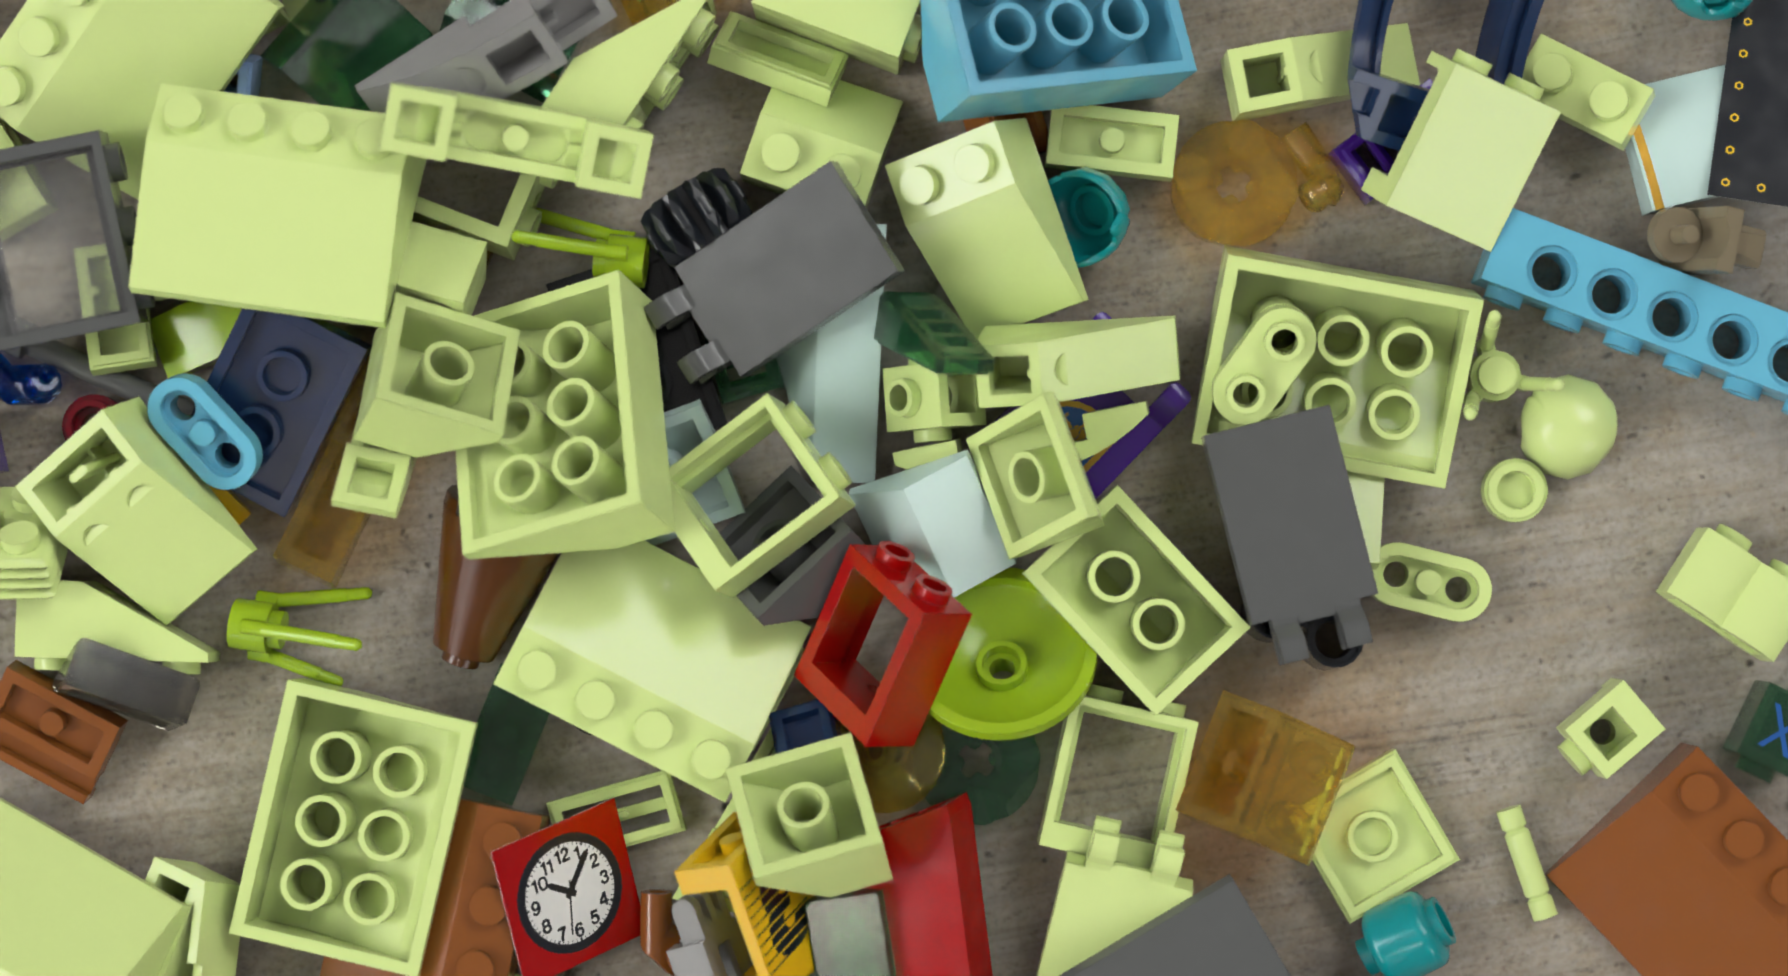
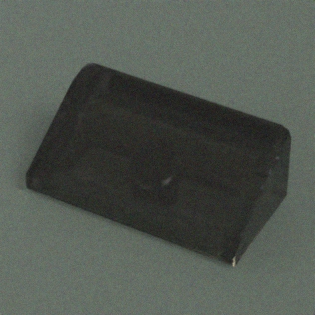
[52,638,200,731]

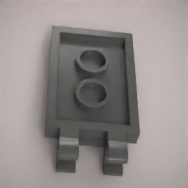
[644,161,905,384]
[1201,405,1378,665]

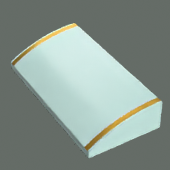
[1625,65,1725,216]

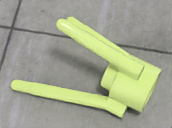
[1463,310,1565,420]

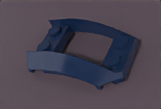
[1347,0,1544,151]

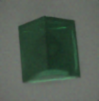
[260,0,433,111]

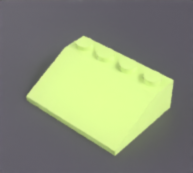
[0,0,284,200]
[129,83,427,328]
[1191,245,1484,489]
[455,270,675,559]
[493,540,811,802]
[229,678,478,976]
[0,797,190,976]

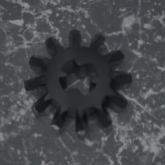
[640,168,753,267]

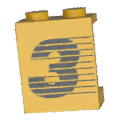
[674,812,836,976]

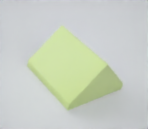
[966,392,1105,560]

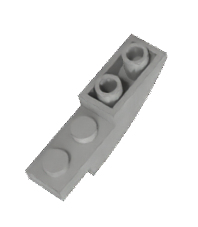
[355,0,618,113]

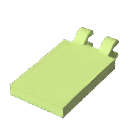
[1036,815,1193,976]

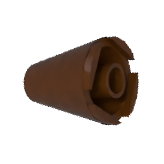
[433,485,559,669]

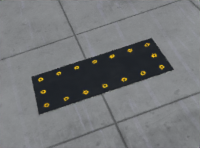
[1707,0,1788,207]

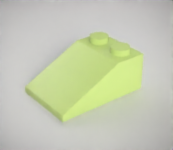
[885,118,1089,341]

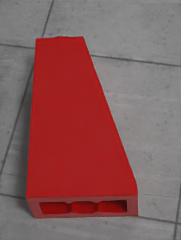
[852,792,993,976]

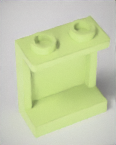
[1361,48,1561,252]

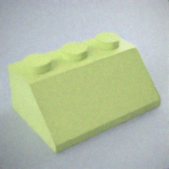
[1022,485,1251,716]

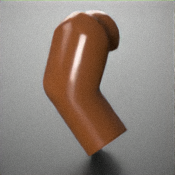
[640,889,681,976]

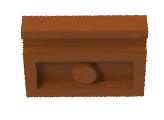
[0,660,128,804]

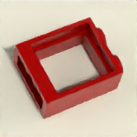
[794,541,972,747]

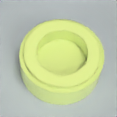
[1481,458,1548,522]

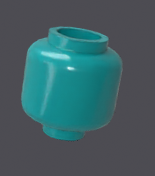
[1355,891,1456,976]

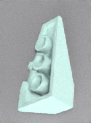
[777,224,887,484]

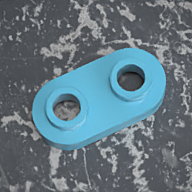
[147,373,263,490]

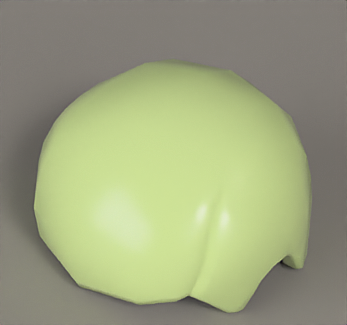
[1521,374,1618,479]

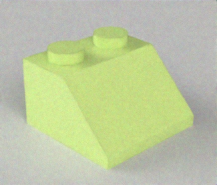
[740,80,903,209]
[354,292,520,458]
[725,732,893,898]

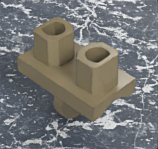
[1647,206,1766,275]

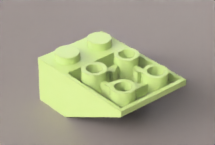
[541,0,719,132]
[15,397,257,625]

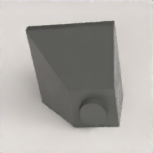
[720,466,866,626]

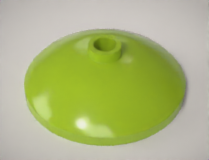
[929,568,1097,740]

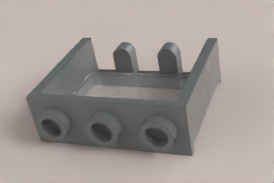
[0,130,155,352]

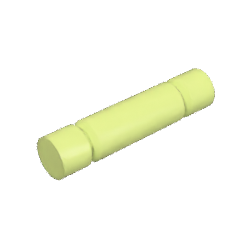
[1496,804,1558,922]

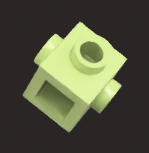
[882,351,987,443]

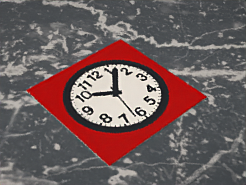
[491,798,640,976]

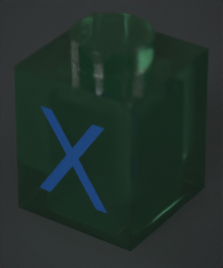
[1722,680,1788,784]

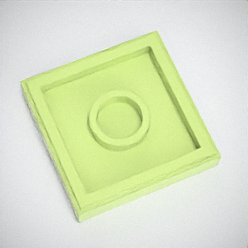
[1283,748,1460,924]

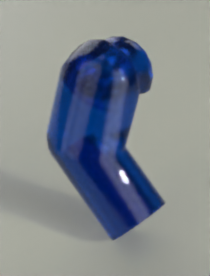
[0,352,62,405]

